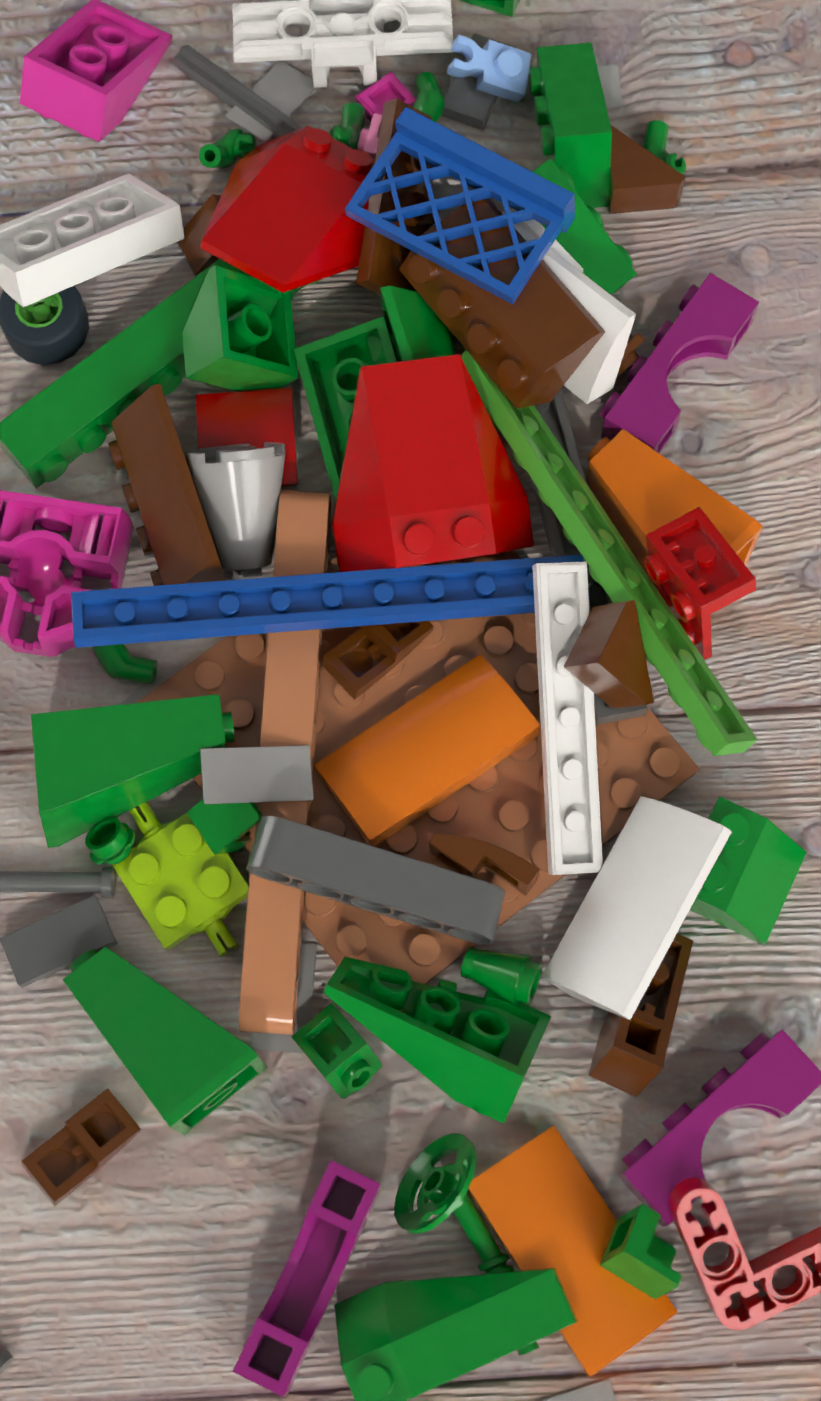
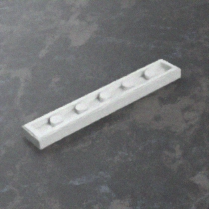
[532,562,603,875]

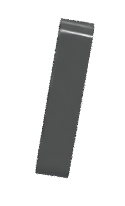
[246,816,505,944]

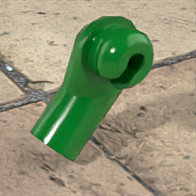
[413,72,445,123]
[329,103,365,149]
[642,120,686,175]
[199,129,256,168]
[92,644,158,684]

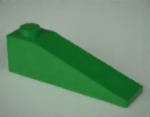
[324,956,552,1124]
[334,1268,578,1401]

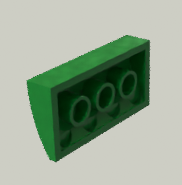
[294,316,398,502]

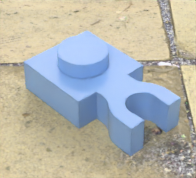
[447,35,531,103]

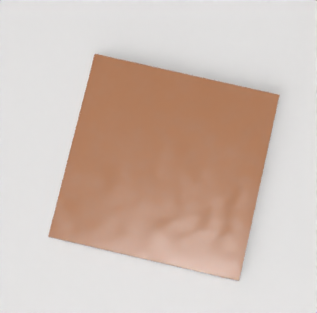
[136,550,700,984]

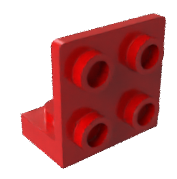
[643,507,756,660]

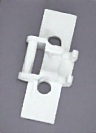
[232,0,453,88]

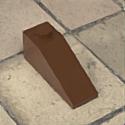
[588,934,693,1097]

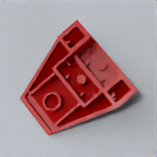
[200,126,375,293]
[332,354,534,572]

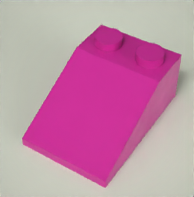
[19,0,172,142]

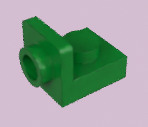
[291,1003,382,1099]

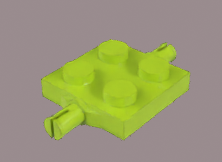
[112,801,249,957]

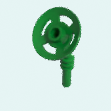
[394,1133,539,1356]

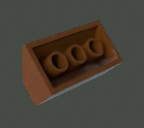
[399,198,605,409]
[108,384,226,586]

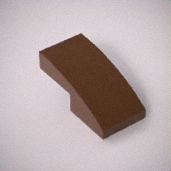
[321,621,434,700]
[429,834,540,896]
[21,1088,141,1207]

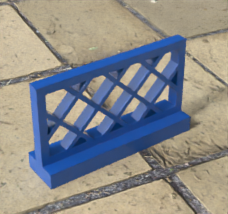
[345,107,575,305]

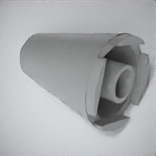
[185,442,286,578]

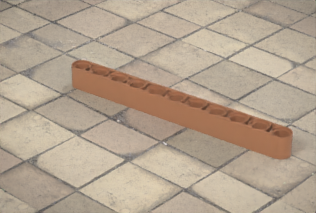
[239,490,331,1035]

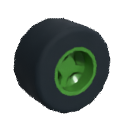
[0,285,89,365]

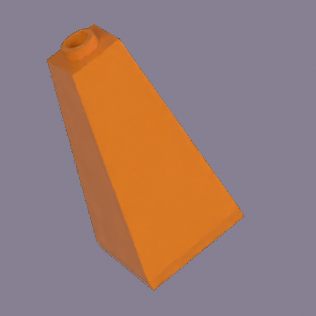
[586,429,763,577]

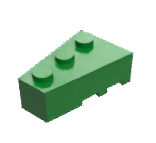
[529,42,612,208]
[532,158,637,295]

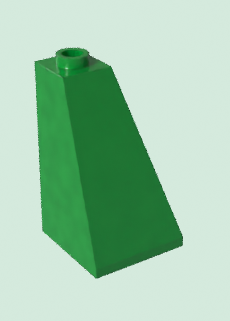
[31,694,235,848]
[63,947,268,1135]

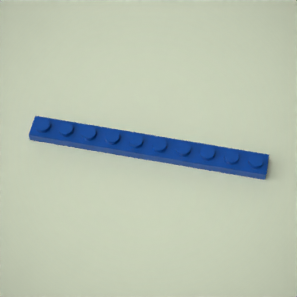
[71,555,590,648]

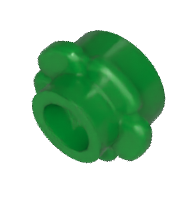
[85,817,135,865]

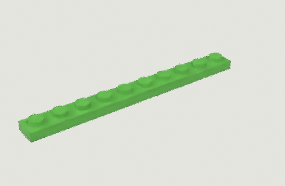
[461,350,758,756]

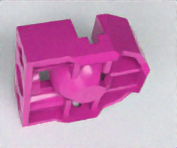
[0,490,134,657]

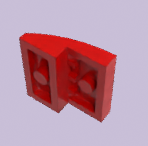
[196,388,299,485]

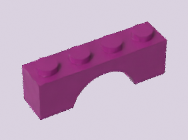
[600,273,759,454]
[619,1029,821,1227]
[232,1160,382,1397]

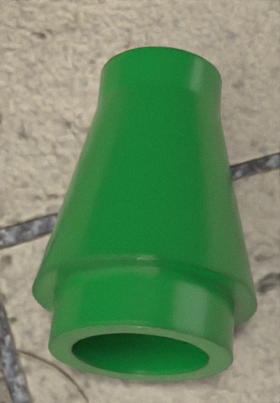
[461,947,542,1005]

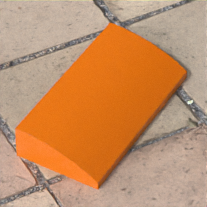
[313,654,540,847]
[468,1126,678,1377]

